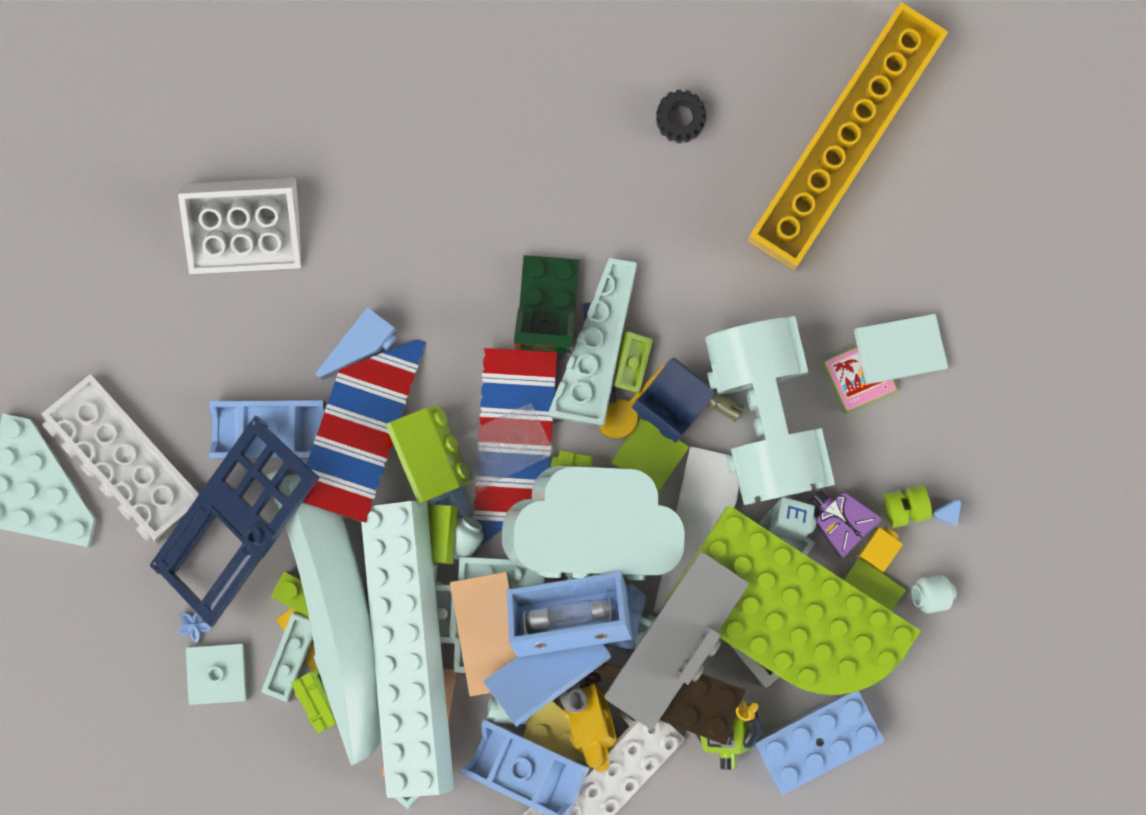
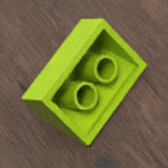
[385,404,471,504]

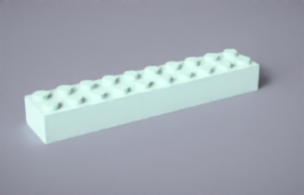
[362,501,455,798]

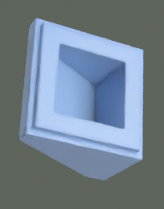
[430,488,471,518]

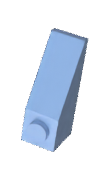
[315,307,397,380]

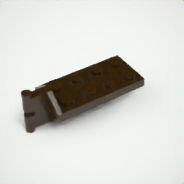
[594,648,746,745]

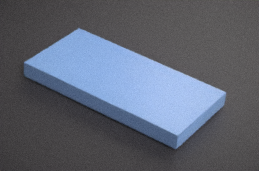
[483,618,611,727]

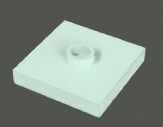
[186,643,247,705]

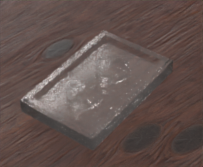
[455,403,555,490]

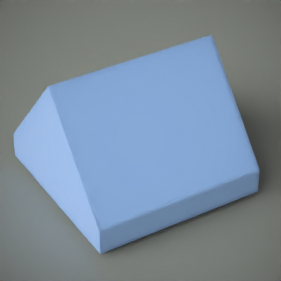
[932,499,961,526]

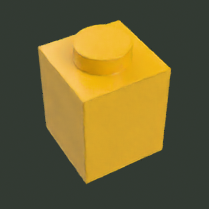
[856,526,903,572]

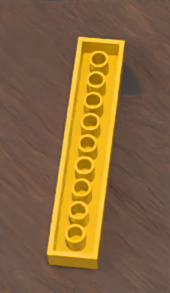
[747,2,948,271]

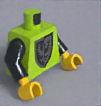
[696,700,763,770]

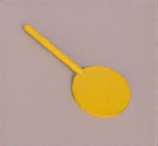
[598,364,666,439]

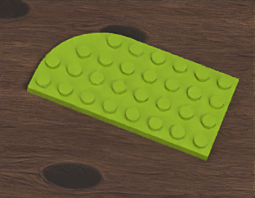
[665,504,921,695]

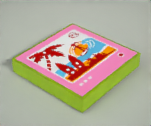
[822,347,898,413]

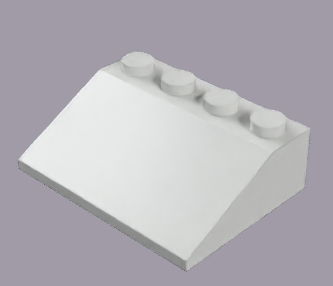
[178,178,301,274]

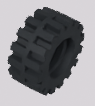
[656,89,707,143]

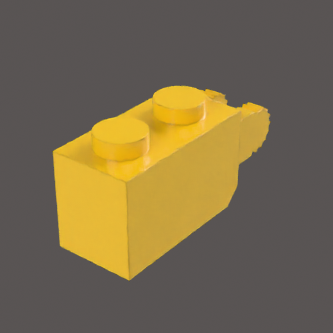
[564,684,617,773]

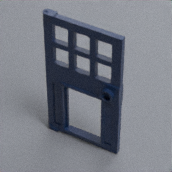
[150,416,320,626]

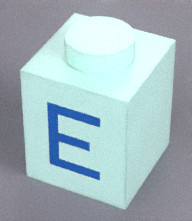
[769,497,816,541]

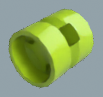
[883,484,932,528]

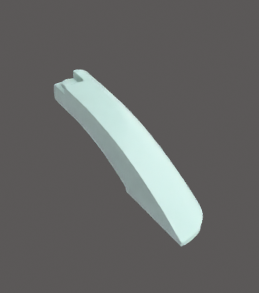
[275,474,382,766]

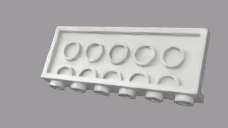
[41,374,199,543]

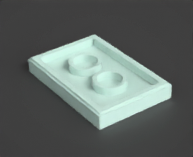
[854,314,948,385]

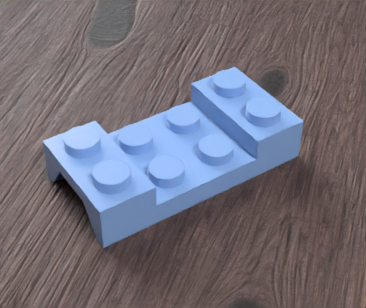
[209,400,326,459]
[461,720,590,815]

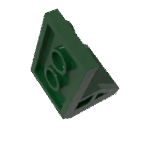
[514,255,579,354]

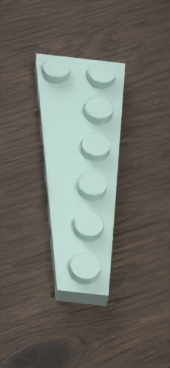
[548,258,637,427]

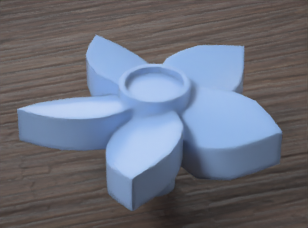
[177,612,212,643]

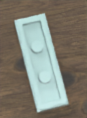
[261,612,313,702]

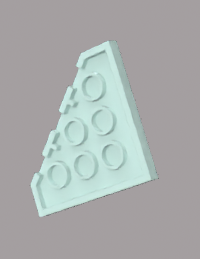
[0,414,97,547]

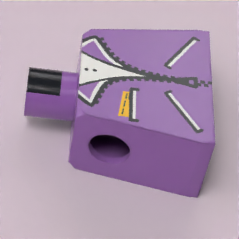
[810,488,881,557]

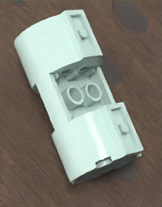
[705,316,835,505]

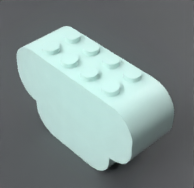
[502,466,685,580]

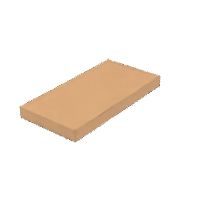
[450,572,517,697]

